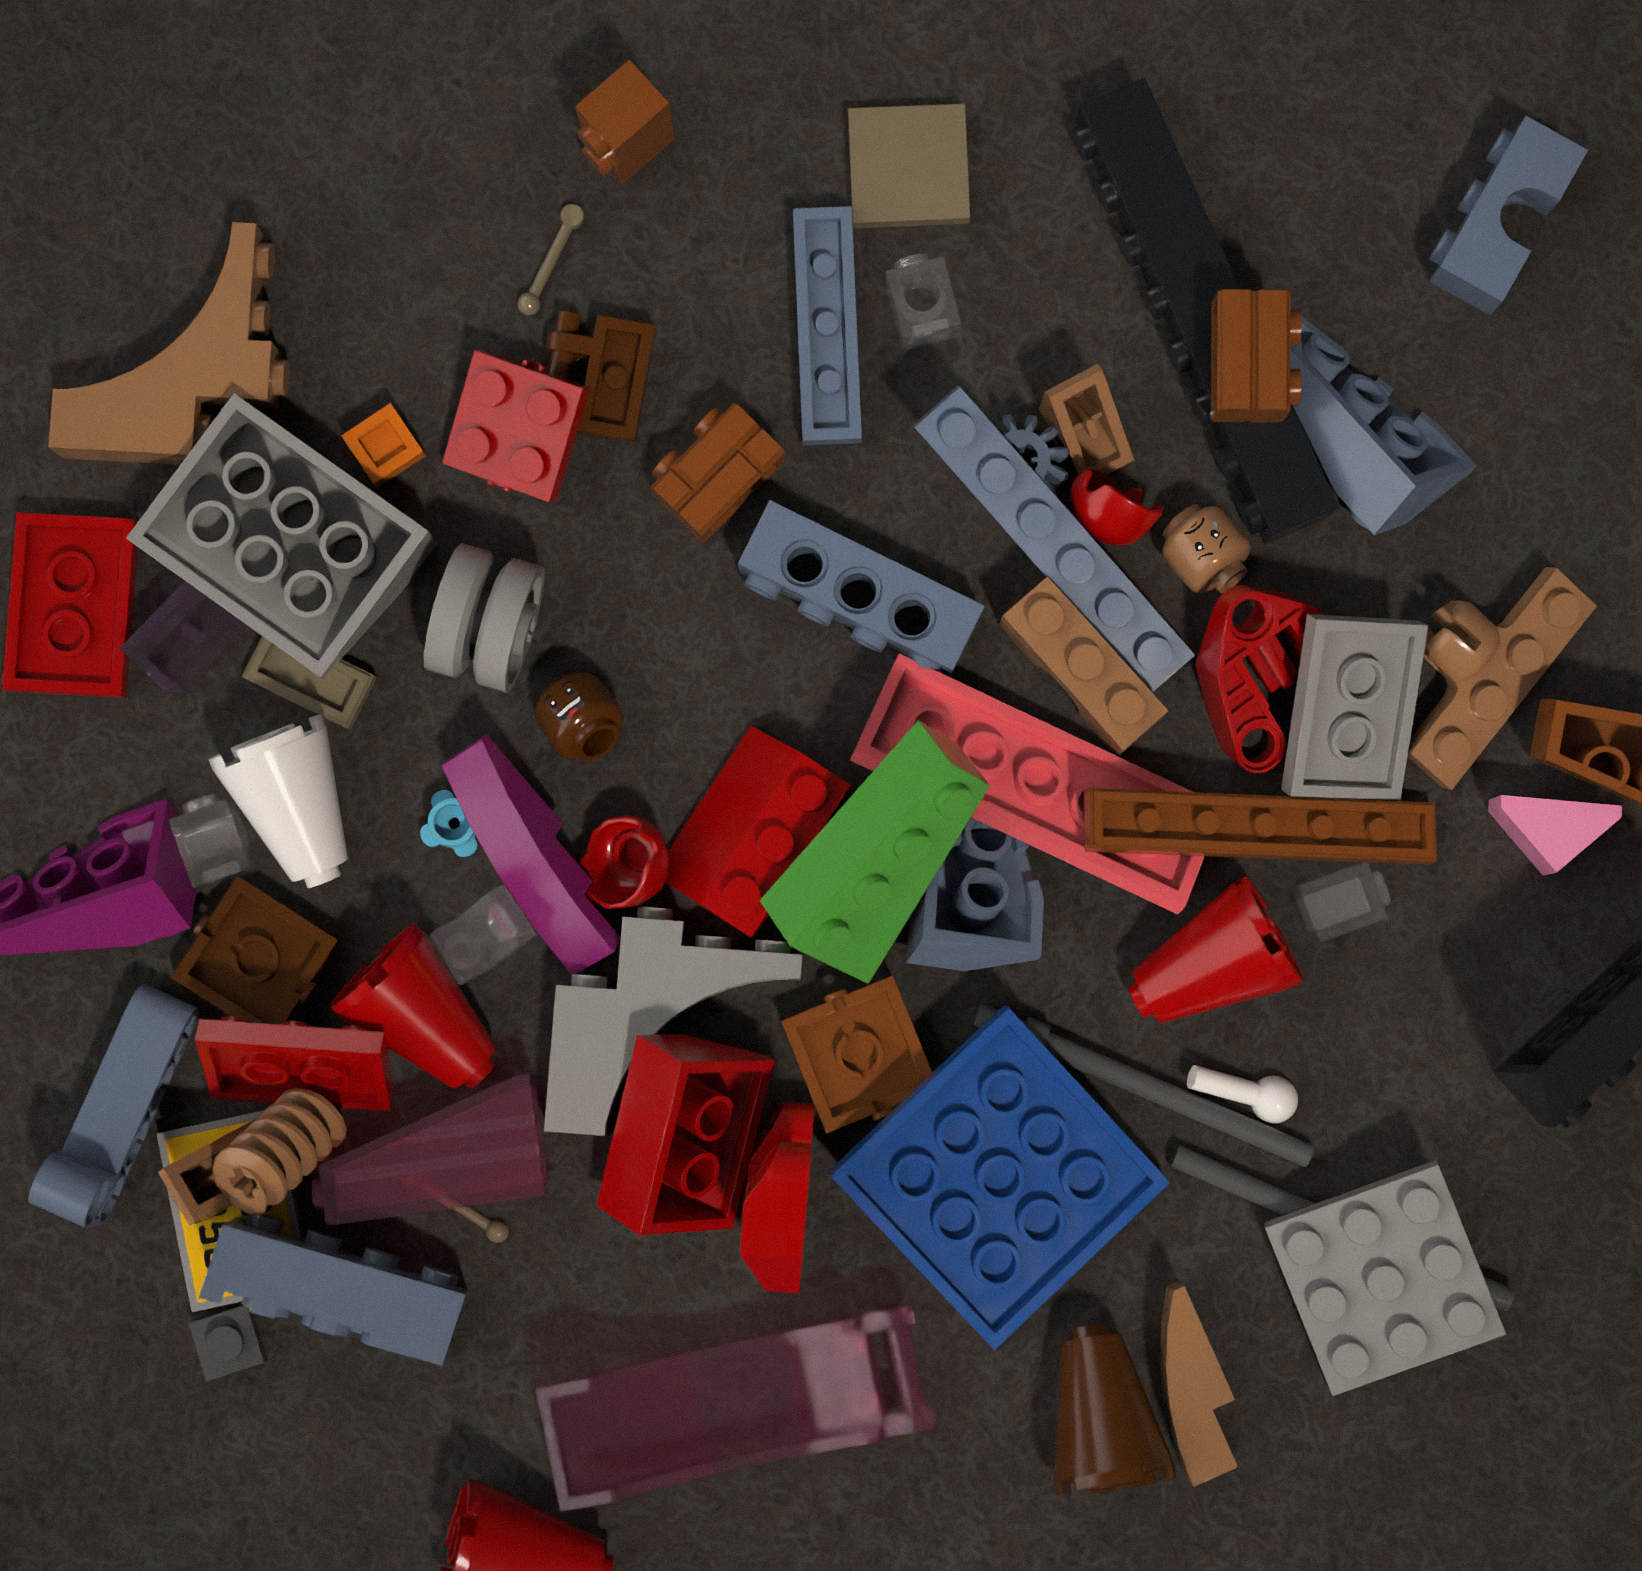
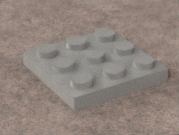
[1265,1160,1506,1396]

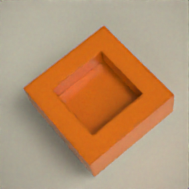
[341,403,426,488]

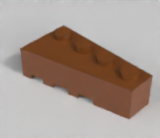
[1529,699,1642,807]

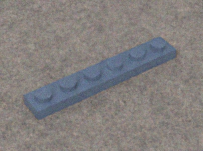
[913,385,1195,693]

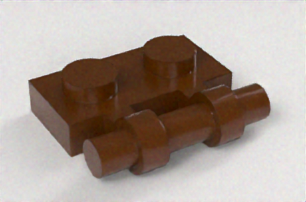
[545,311,657,444]

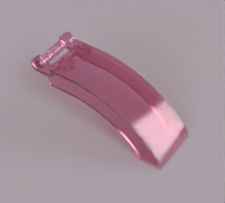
[535,1304,937,1512]

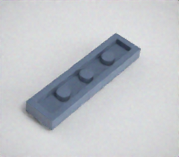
[793,206,862,446]

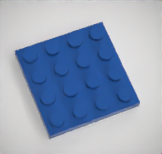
[828,1005,1171,1350]

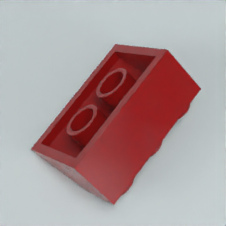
[665,726,851,940]
[596,1034,775,1236]

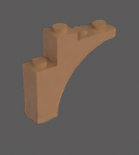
[48,222,290,465]

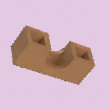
[999,576,1168,756]

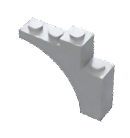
[544,907,803,1136]

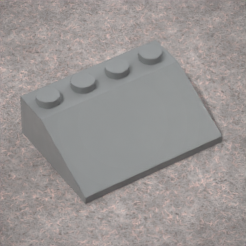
[126,393,437,679]

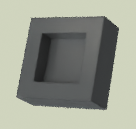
[189,1305,268,1382]

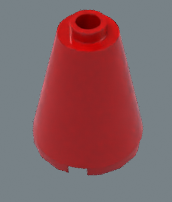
[1128,876,1304,1024]
[330,923,496,1089]
[440,1479,614,1571]

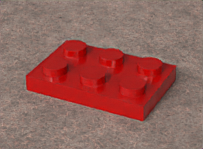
[2,512,138,699]
[195,1016,394,1112]

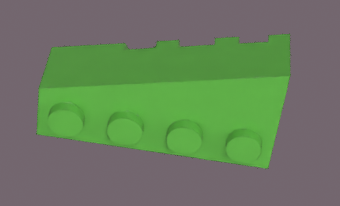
[760,720,990,984]

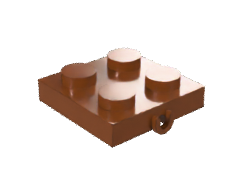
[781,976,932,1133]

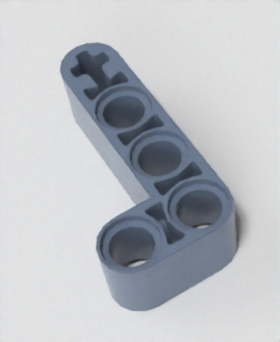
[28,984,200,1228]

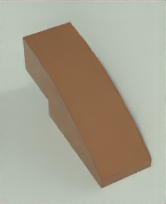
[1160,1282,1238,1487]

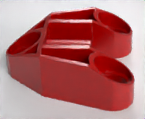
[1195,584,1324,773]
[740,1101,815,1294]

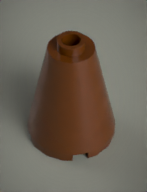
[1053,1324,1177,1497]

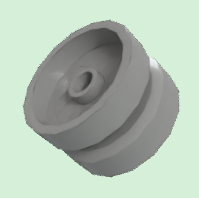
[424,543,545,693]

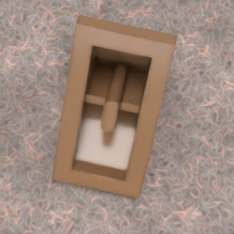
[1039,364,1134,476]
[158,1120,254,1226]

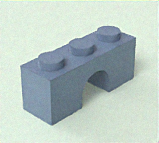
[1429,116,1588,315]

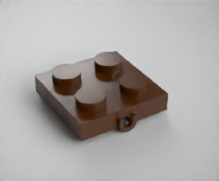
[171,876,341,1025]

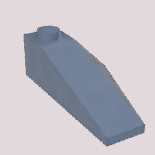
[1290,308,1477,535]
[906,818,1044,971]

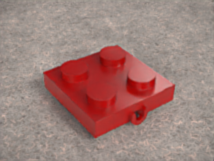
[442,350,590,502]

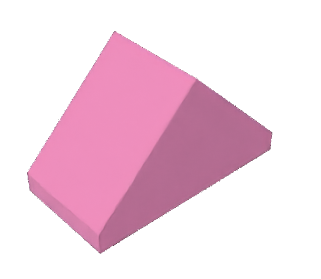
[1488,795,1622,876]

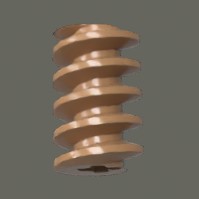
[213,1088,347,1216]

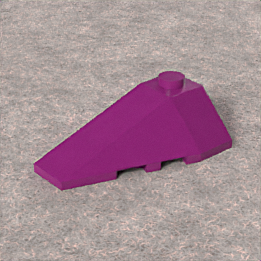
[0,798,197,956]

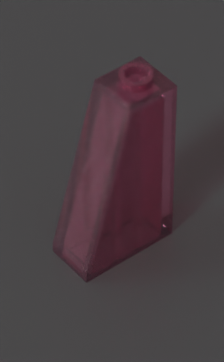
[312,1074,551,1226]

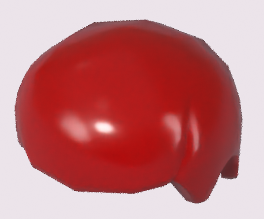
[1069,467,1164,546]
[580,815,670,909]

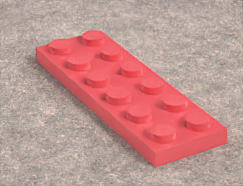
[850,654,1205,915]

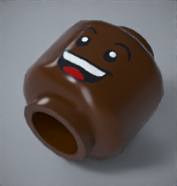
[535,672,624,761]

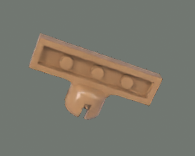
[1408,567,1597,790]

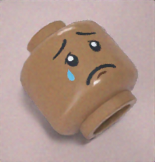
[1162,504,1251,593]

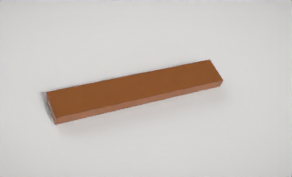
[1084,788,1437,865]

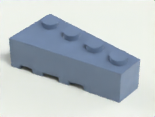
[198,1213,468,1366]

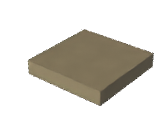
[848,104,970,228]

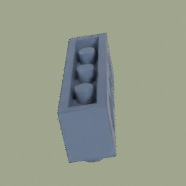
[738,500,985,677]

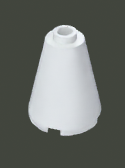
[208,714,348,888]

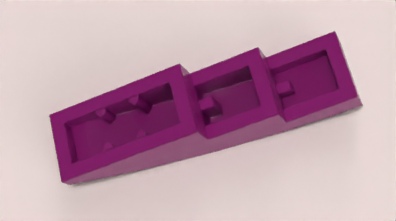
[442,734,621,975]

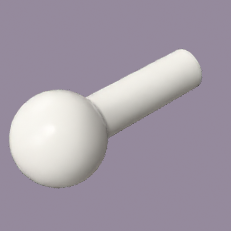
[1187,1065,1298,1123]

